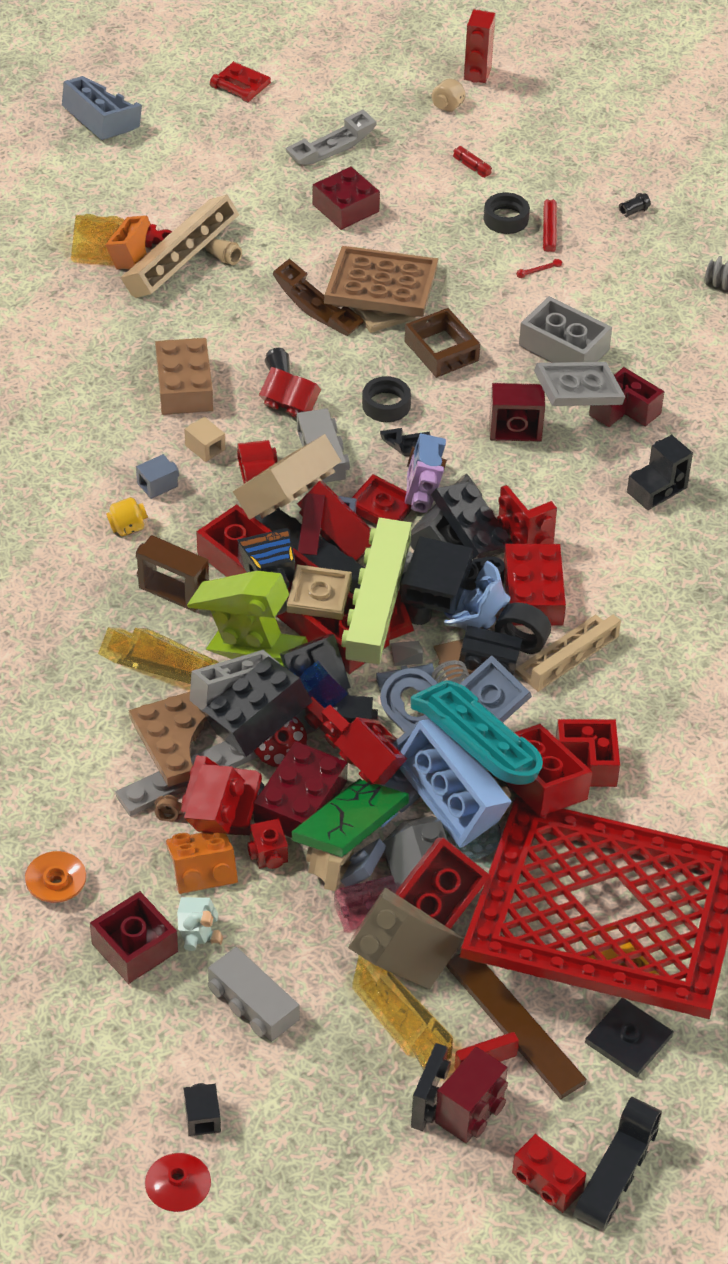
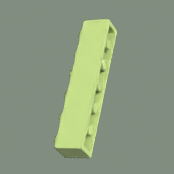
[341,518,412,665]

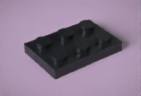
[431,481,513,559]

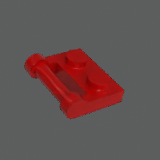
[210,61,271,102]

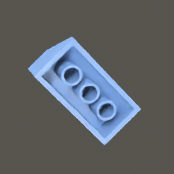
[399,719,512,848]

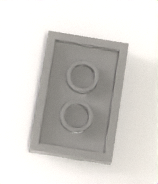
[534,362,625,406]

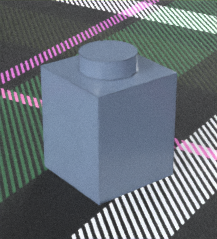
[136,454,180,499]

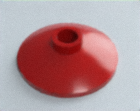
[145,1153,211,1212]

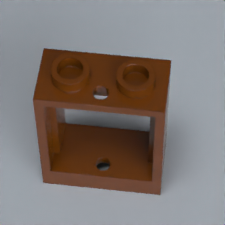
[404,308,481,378]
[135,535,209,613]

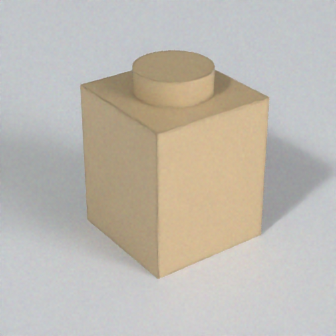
[184,417,226,462]

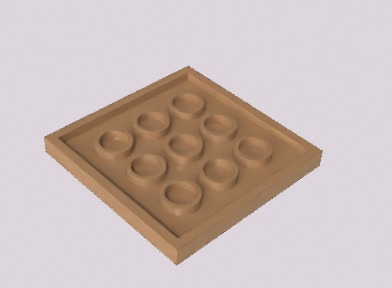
[324,246,439,317]

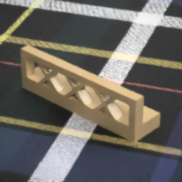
[515,614,621,692]

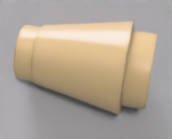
[206,238,242,265]

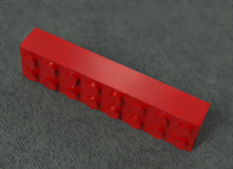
[196,504,390,675]

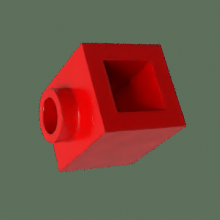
[247,818,288,869]

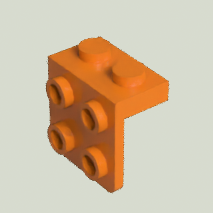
[166,832,238,894]

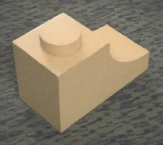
[306,847,355,891]

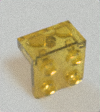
[71,214,125,266]

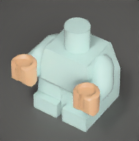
[177,897,223,951]

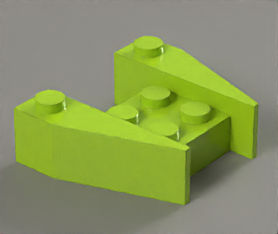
[187,571,308,667]

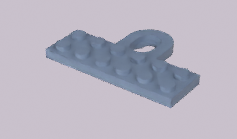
[379,656,532,813]

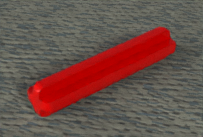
[543,199,557,252]

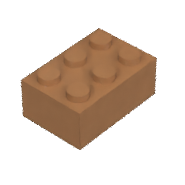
[155,338,213,415]

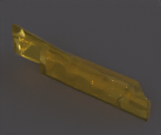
[352,955,453,1070]

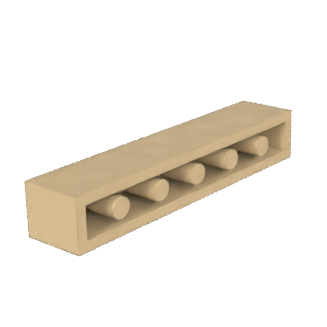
[121,194,240,298]

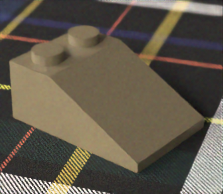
[348,888,464,990]

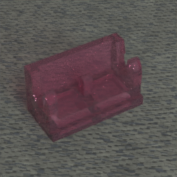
[334,875,397,932]

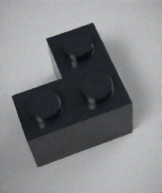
[627,434,693,510]

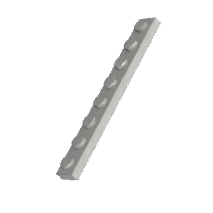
[115,699,325,816]

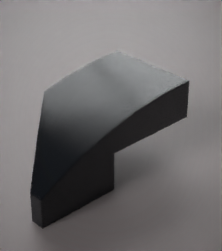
[380,428,430,456]

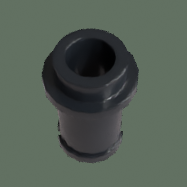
[619,193,651,218]

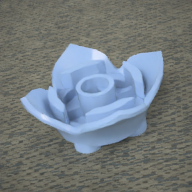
[444,561,510,631]

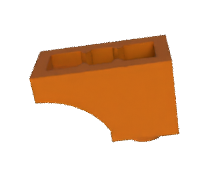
[105,215,151,270]

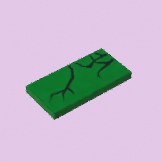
[292,779,409,857]

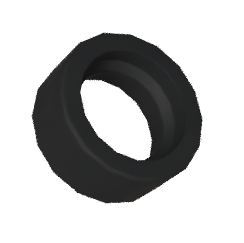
[483,192,530,234]
[362,376,411,422]
[495,602,551,654]

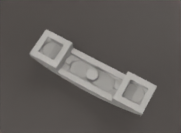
[285,109,377,165]

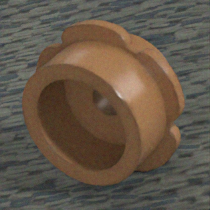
[154,795,182,822]

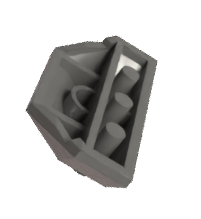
[383,816,448,891]

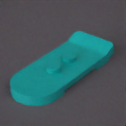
[411,680,543,785]

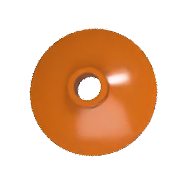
[25,851,86,903]

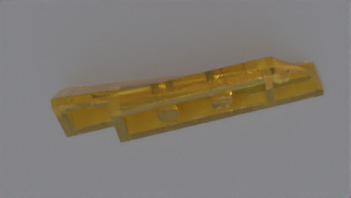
[98,627,219,684]

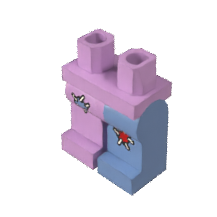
[405,433,446,513]

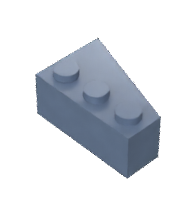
[62,76,142,140]

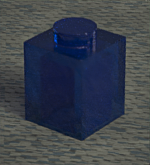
[299,660,348,708]

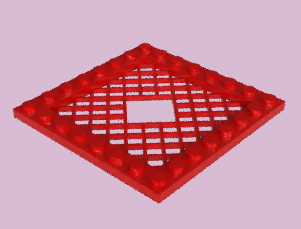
[460,797,728,1019]

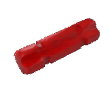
[453,146,492,178]

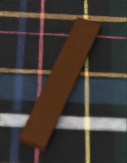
[446,954,587,1100]

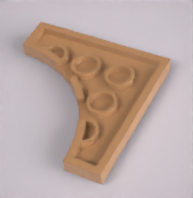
[128,692,208,787]

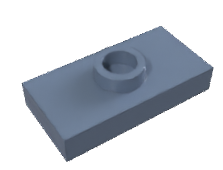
[341,838,386,888]

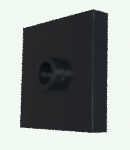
[585,998,674,1078]

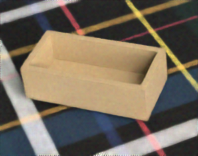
[233,434,342,519]

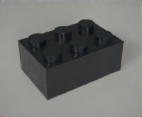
[202,656,313,757]

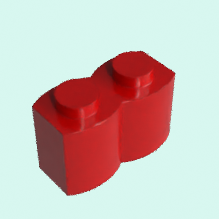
[259,367,321,418]
[237,440,277,484]

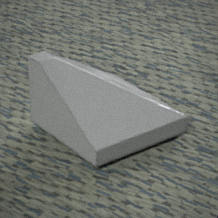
[391,641,423,666]

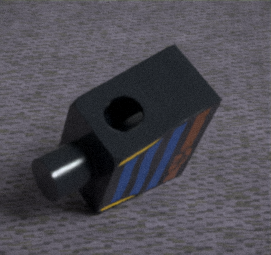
[237,528,295,589]

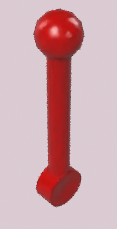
[516,259,562,278]

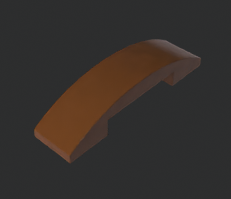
[273,258,364,336]

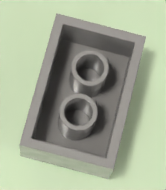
[519,296,612,363]

